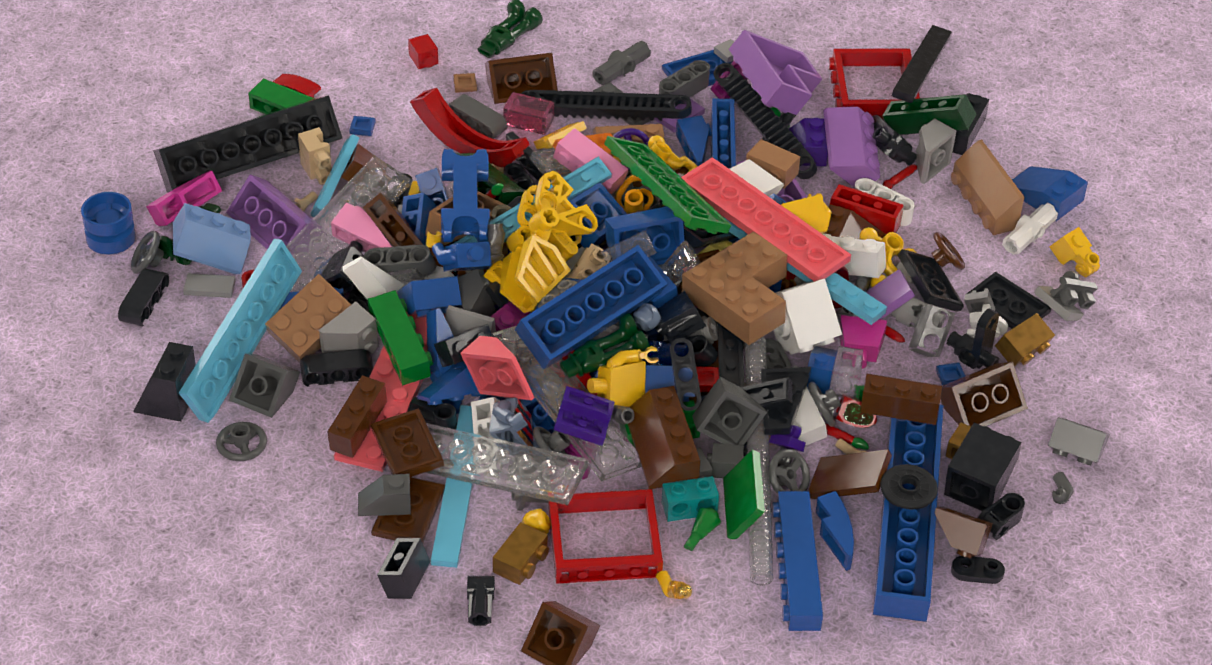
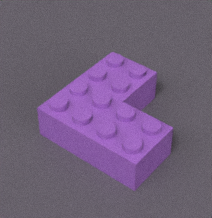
[729,30,822,115]

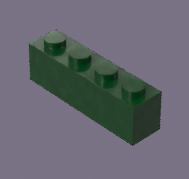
[883,94,976,135]
[456,153,525,205]

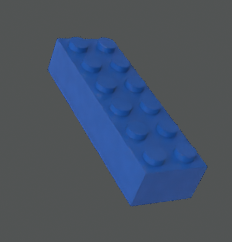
[515,245,667,370]

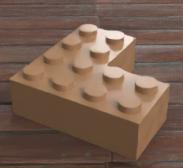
[682,231,787,345]

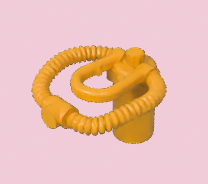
[615,175,654,214]

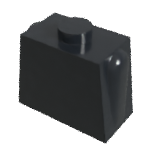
[655,291,706,344]

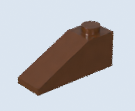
[362,192,423,247]

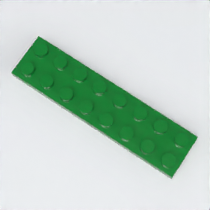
[604,136,731,234]

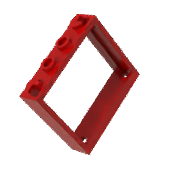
[829,48,920,119]
[548,489,663,584]

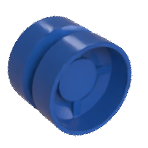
[81,192,136,255]

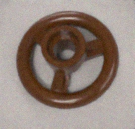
[931,232,965,270]

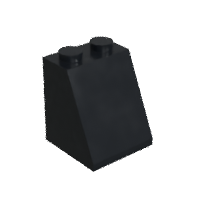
[133,342,196,422]
[944,422,1022,511]

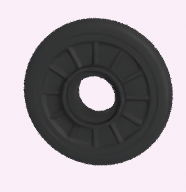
[880,464,938,510]

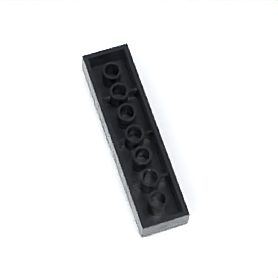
[153,95,343,193]

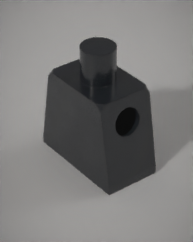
[321,241,364,293]

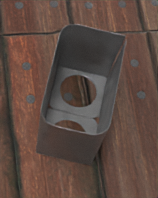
[908,304,955,357]

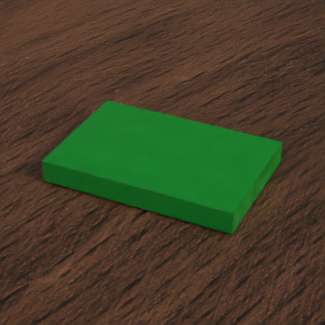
[723,449,765,539]

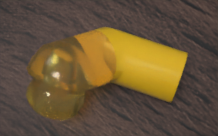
[656,570,692,599]

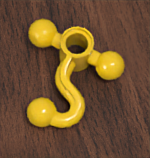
[648,135,698,172]
[860,227,917,288]

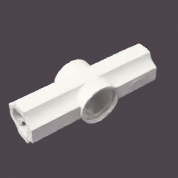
[1002,203,1058,255]

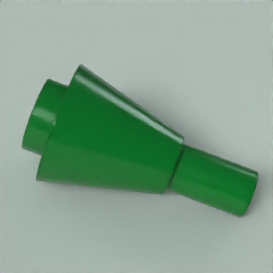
[684,507,721,551]

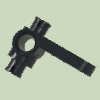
[872,115,917,166]
[946,308,1000,369]

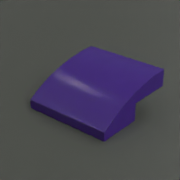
[553,386,615,446]

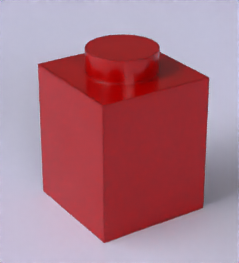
[408,34,438,69]

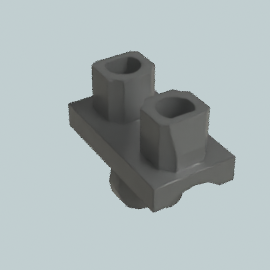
[1050,271,1098,309]

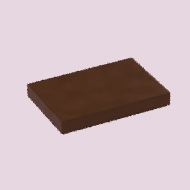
[371,408,444,477]
[808,449,892,499]
[371,477,445,543]

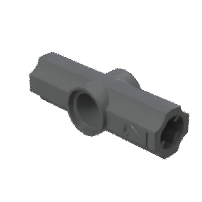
[592,40,651,85]

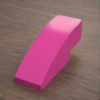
[146,171,222,226]

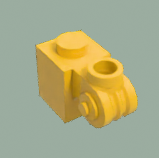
[1049,227,1100,278]

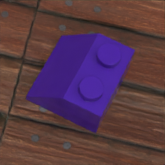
[789,118,828,167]

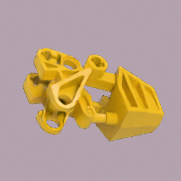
[500,171,598,313]

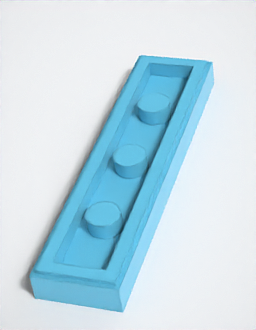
[310,134,360,218]

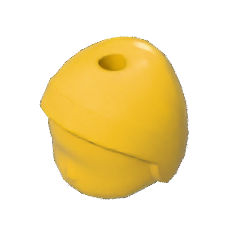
[522,508,551,534]

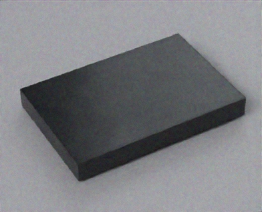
[897,249,964,312]
[967,272,1051,329]

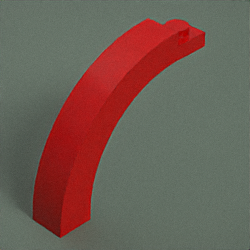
[410,88,530,167]

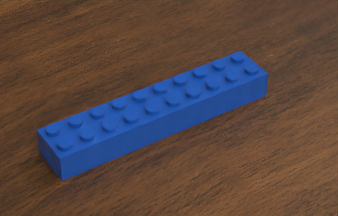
[873,405,944,622]

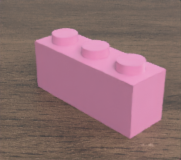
[553,128,629,194]

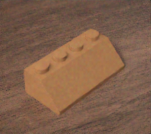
[951,139,1024,235]

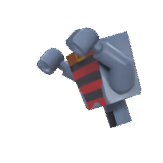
[489,397,551,463]

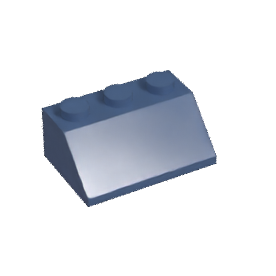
[173,203,251,274]

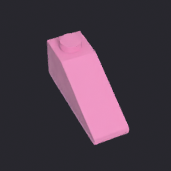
[331,202,392,252]

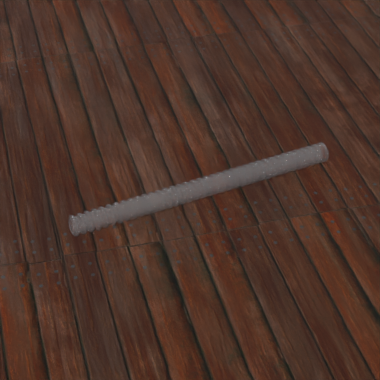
[744,337,774,586]

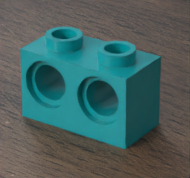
[661,476,719,522]

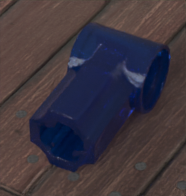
[642,341,688,366]

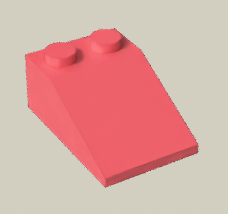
[460,336,535,400]

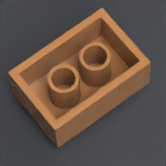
[265,274,351,363]

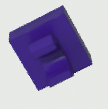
[769,425,806,452]

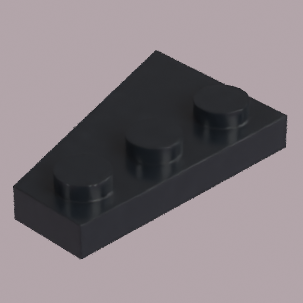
[761,367,811,435]

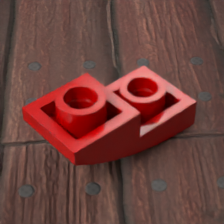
[273,74,321,98]

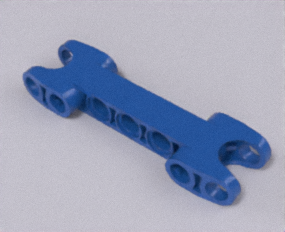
[441,149,490,242]

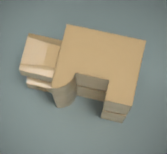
[298,127,332,185]
[567,243,612,280]

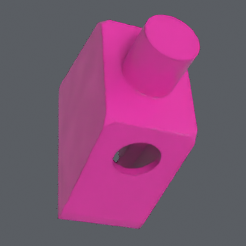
[839,315,887,369]

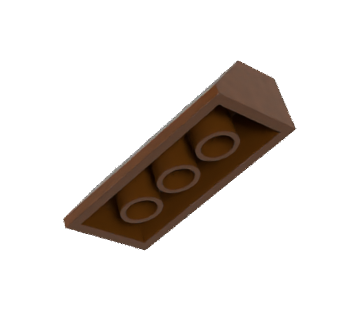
[627,386,700,489]

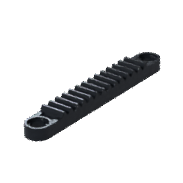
[713,63,817,179]
[518,90,692,121]

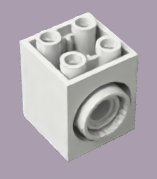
[773,279,842,355]

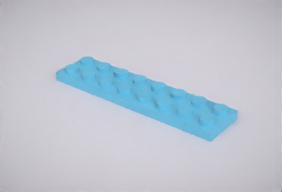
[179,239,302,423]

